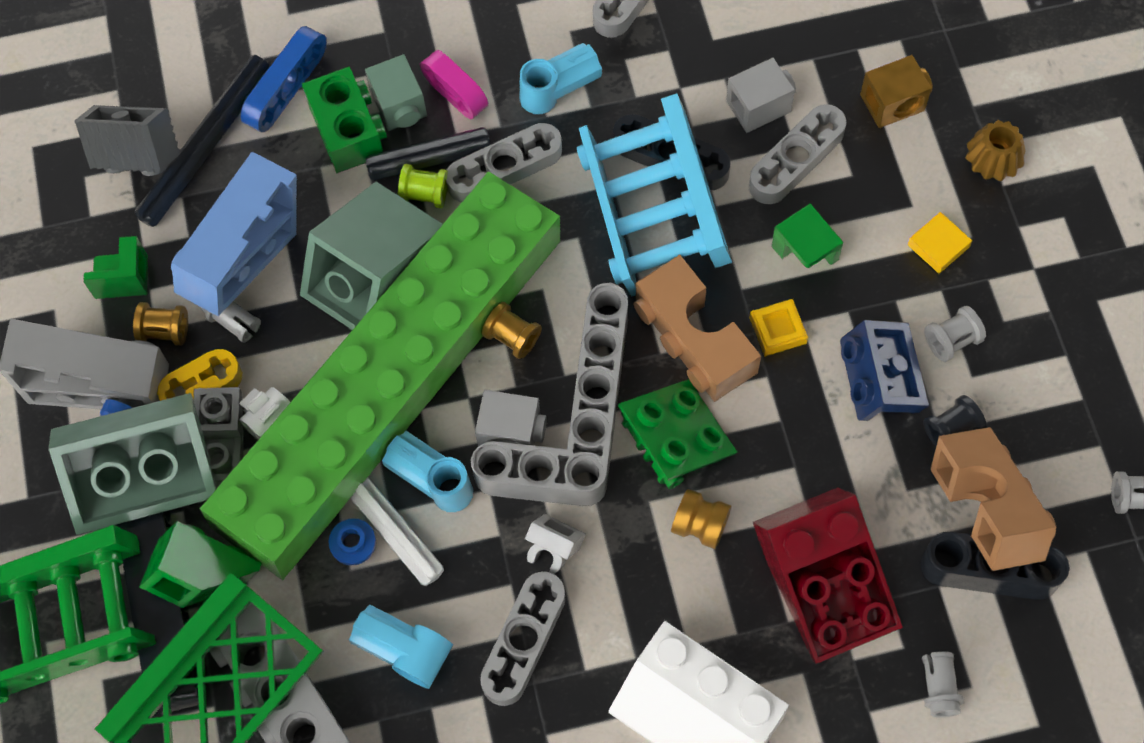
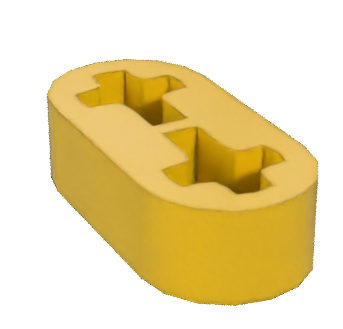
[157,349,243,401]

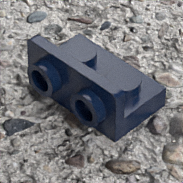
[840,320,929,421]

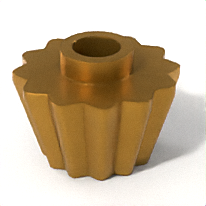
[966,120,1026,181]

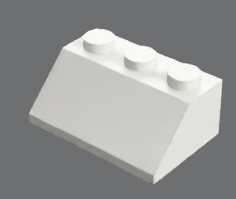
[609,621,789,743]

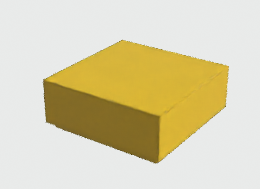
[907,212,973,274]
[749,299,808,357]

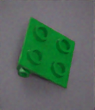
[618,379,737,489]

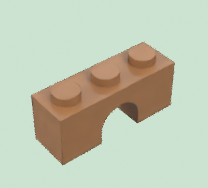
[634,255,761,402]
[930,427,1057,571]

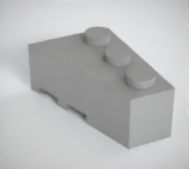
[0,318,169,409]

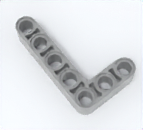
[471,283,628,506]

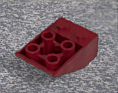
[753,488,903,664]

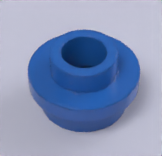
[329,518,376,566]

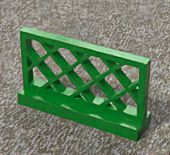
[94,573,324,743]

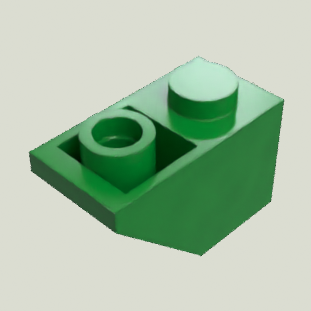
[139,521,262,608]

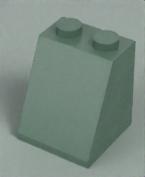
[300,182,443,330]

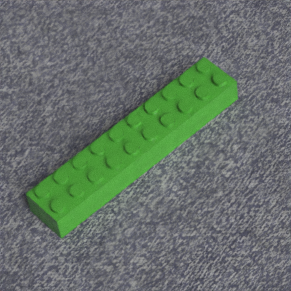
[200,171,560,580]

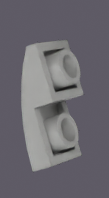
[193,387,244,487]

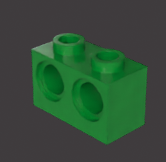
[302,66,387,174]

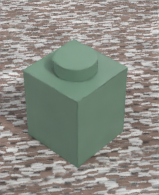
[365,54,427,131]

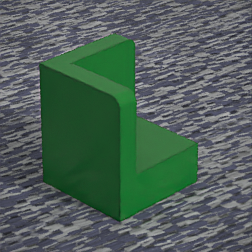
[771,203,844,268]
[83,236,148,299]

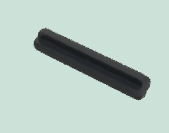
[366,127,491,180]

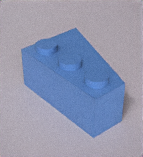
[171,152,297,316]

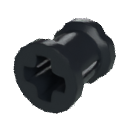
[923,395,987,447]

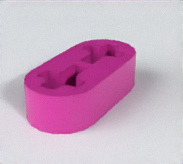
[420,50,489,119]

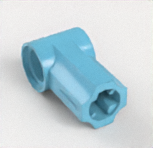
[520,43,602,114]
[382,431,473,512]
[349,604,453,689]

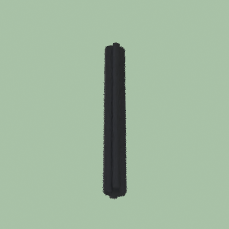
[135,55,270,227]

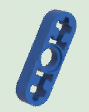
[241,26,327,133]

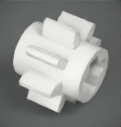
[239,387,290,440]

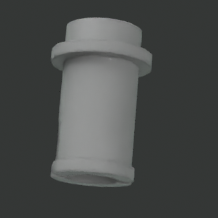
[201,301,261,343]
[922,652,964,717]

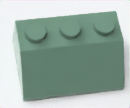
[49,393,216,535]

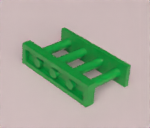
[0,525,156,704]

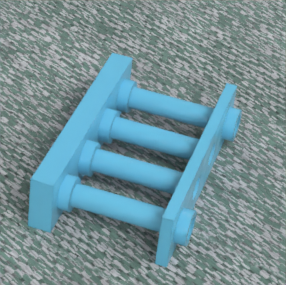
[577,93,732,296]

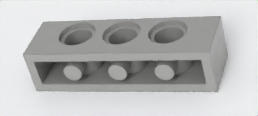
[210,603,351,743]

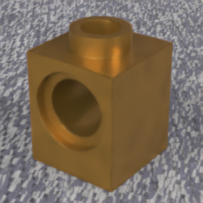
[860,55,932,128]

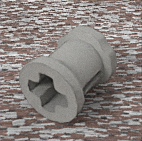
[924,306,986,362]
[1111,471,1144,514]

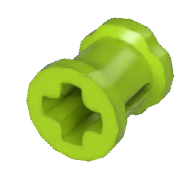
[398,164,448,209]

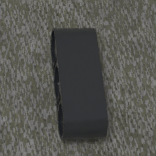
[920,532,1070,600]

